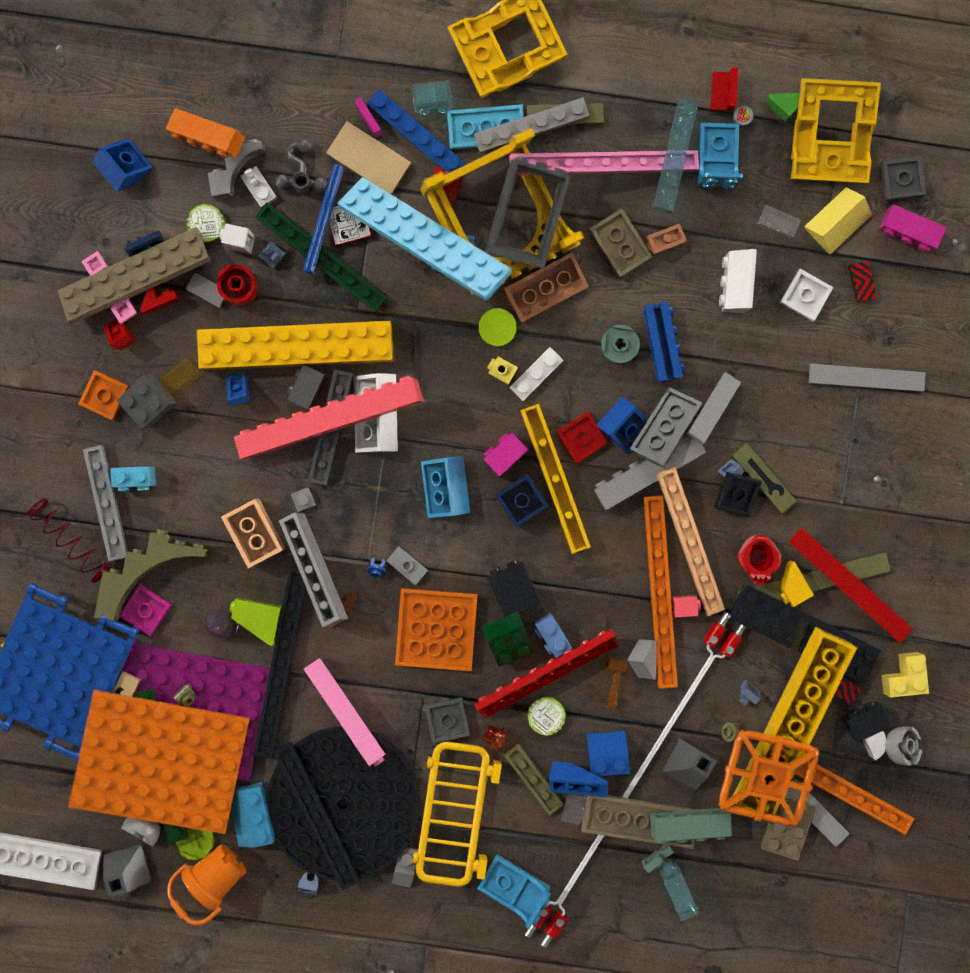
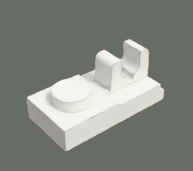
[240,166,277,208]

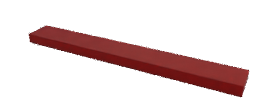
[788,528,913,643]

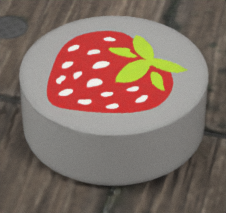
[733,106,753,127]

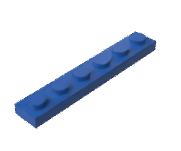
[366,89,466,173]

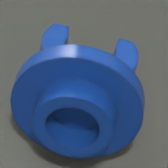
[367,558,386,578]

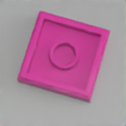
[119,584,173,637]

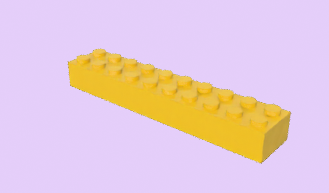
[197,321,394,371]
[733,627,857,815]

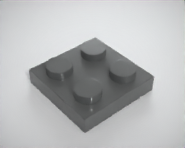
[880,156,926,201]
[425,697,470,743]

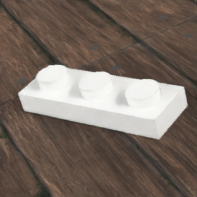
[510,347,563,401]

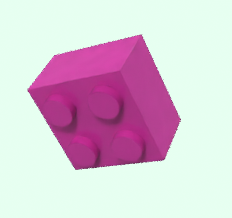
[483,433,528,477]

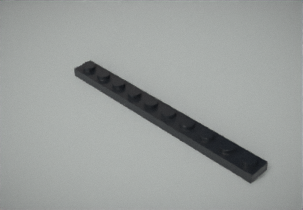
[253,567,306,759]

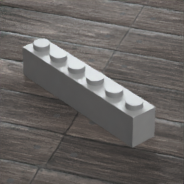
[593,432,706,510]
[279,512,348,627]

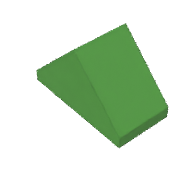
[765,93,800,122]

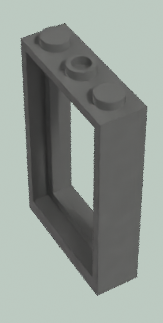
[485,156,571,269]

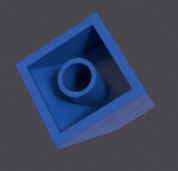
[93,138,153,192]
[597,397,648,454]
[586,731,630,776]

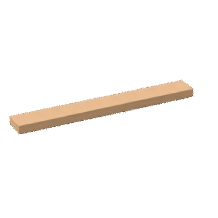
[656,467,725,617]

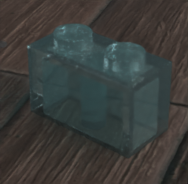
[411,80,453,115]

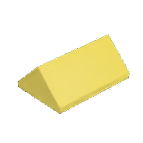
[804,187,872,255]

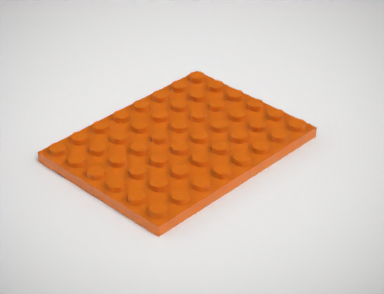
[68,690,250,834]

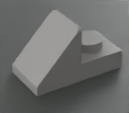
[392,847,418,888]

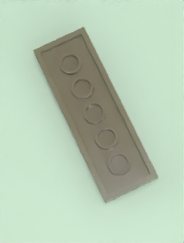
[581,795,699,849]

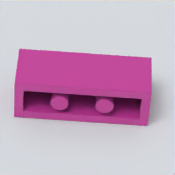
[879,204,947,253]

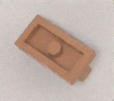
[646,224,687,255]

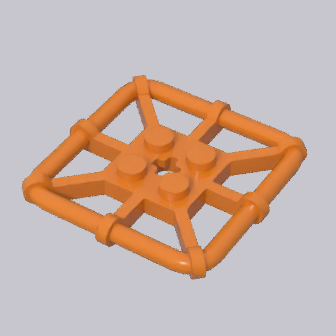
[718,730,819,827]

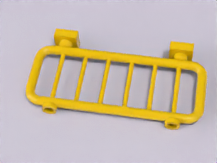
[412,742,502,887]

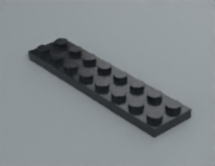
[728,584,881,684]

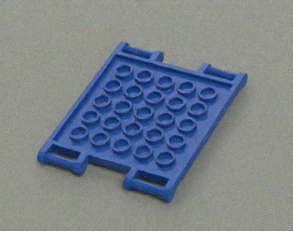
[0,582,140,763]

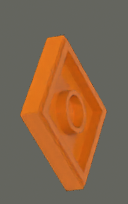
[78,370,131,421]

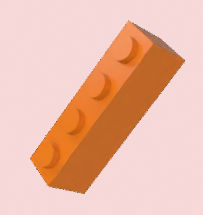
[166,108,246,159]

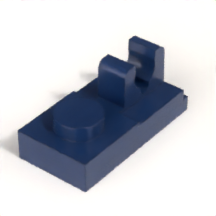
[125,230,166,257]

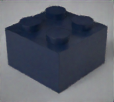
[495,474,549,527]

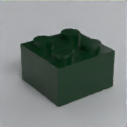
[482,611,535,667]

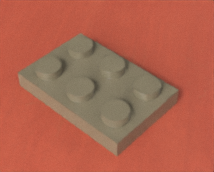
[589,208,653,278]
[760,796,816,861]

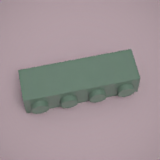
[650,808,732,844]

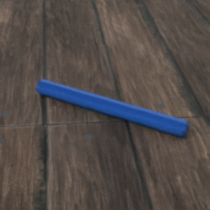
[303,164,344,274]

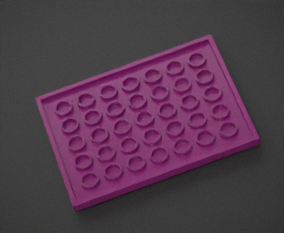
[114,643,270,782]

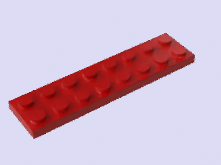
[475,629,619,719]

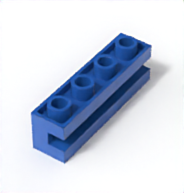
[643,301,684,383]

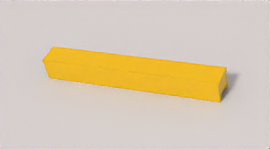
[520,404,591,554]

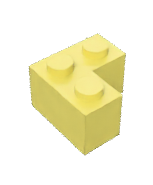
[881,652,929,697]

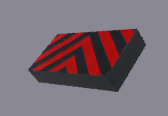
[848,261,877,303]
[835,677,862,705]

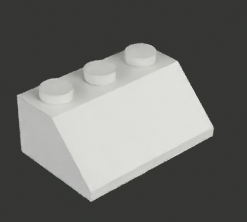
[719,249,757,313]

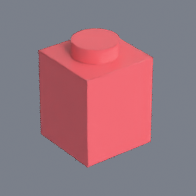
[671,595,701,617]

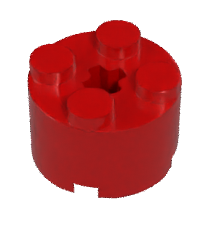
[217,264,259,307]

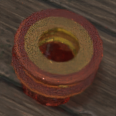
[483,725,510,753]

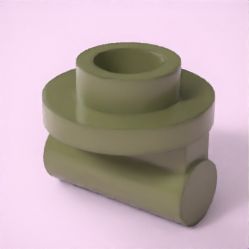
[173,683,196,706]
[722,723,741,743]

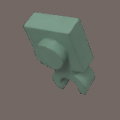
[641,845,673,873]

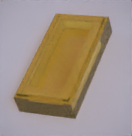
[158,357,199,396]

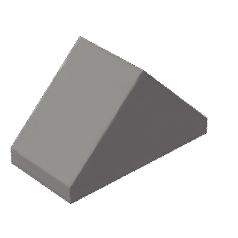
[627,639,657,679]

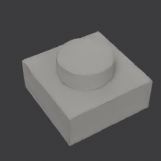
[291,487,316,512]

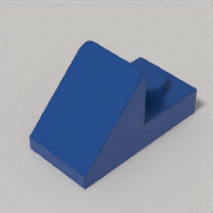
[227,372,252,406]

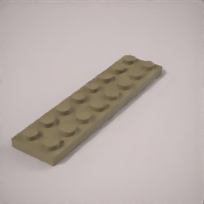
[58,227,211,325]

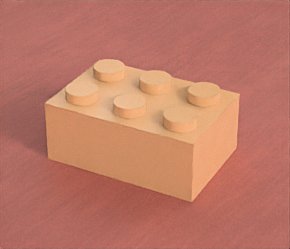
[221,499,286,568]

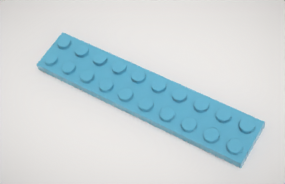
[338,177,511,301]

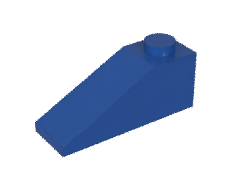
[549,762,609,797]

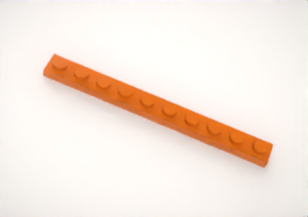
[643,496,678,689]

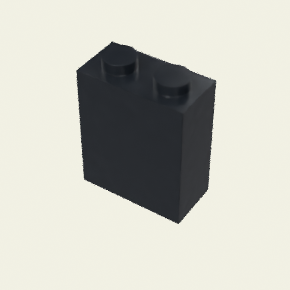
[487,559,541,616]

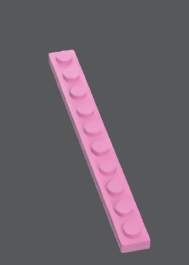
[509,150,699,175]

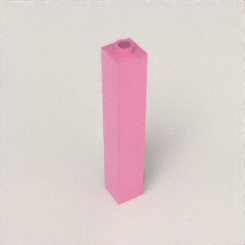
[304,658,385,766]

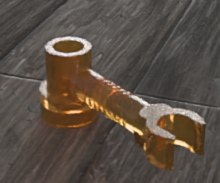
[606,656,628,709]

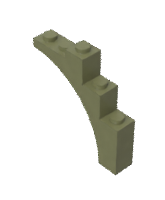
[94,529,210,621]

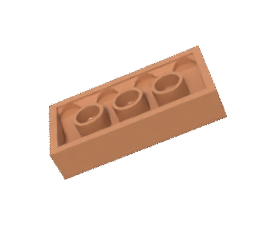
[502,252,589,323]

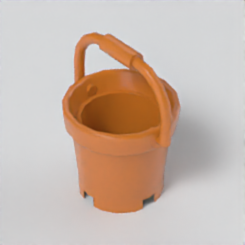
[167,844,247,926]

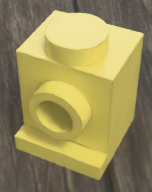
[487,356,518,385]

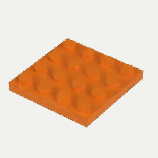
[395,588,478,671]

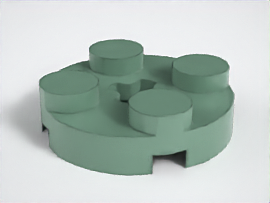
[601,325,640,364]

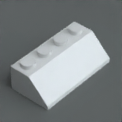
[354,373,398,453]

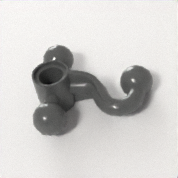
[275,138,328,195]

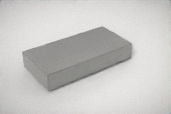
[186,273,225,308]

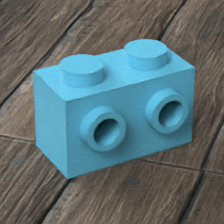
[111,467,156,491]

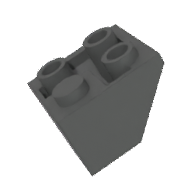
[662,738,717,790]
[103,843,152,898]

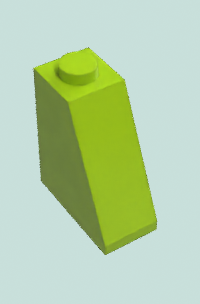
[230,597,282,646]

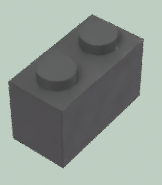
[287,365,327,410]

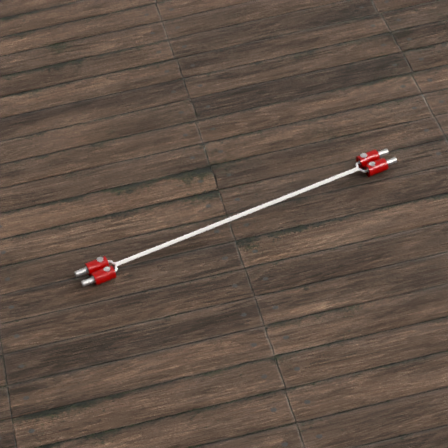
[525,612,746,948]

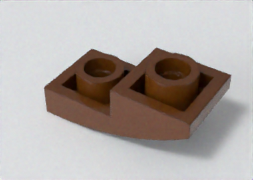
[332,591,359,629]

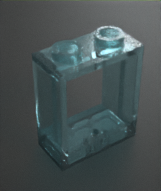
[659,859,699,921]

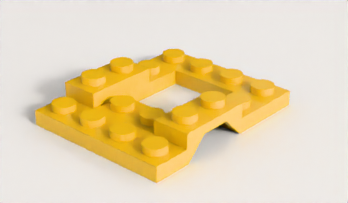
[447,0,568,98]
[791,78,881,183]

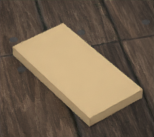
[326,121,411,195]

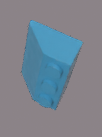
[421,456,470,518]
[231,781,275,848]

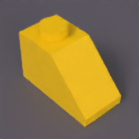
[780,561,814,607]

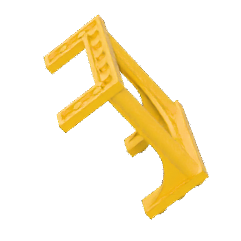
[420,128,584,295]

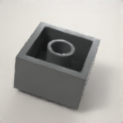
[116,374,177,430]

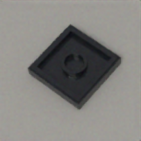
[714,472,762,517]

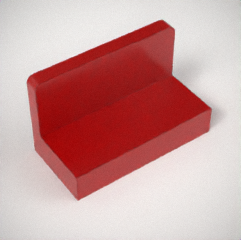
[710,67,739,112]

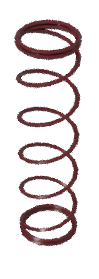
[27,498,111,583]

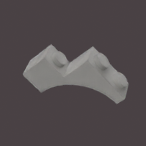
[208,139,266,200]

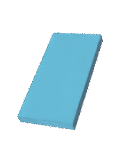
[447,104,524,150]

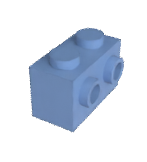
[534,613,572,658]

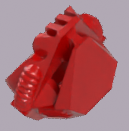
[737,534,782,586]

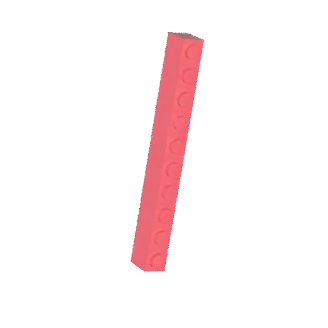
[234,376,424,459]

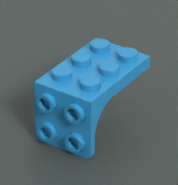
[698,123,743,190]
[477,854,551,929]

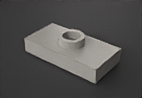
[386,546,428,585]

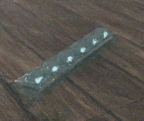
[653,97,699,214]

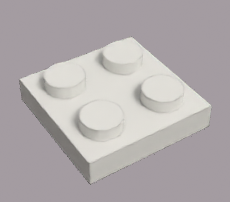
[780,269,833,322]

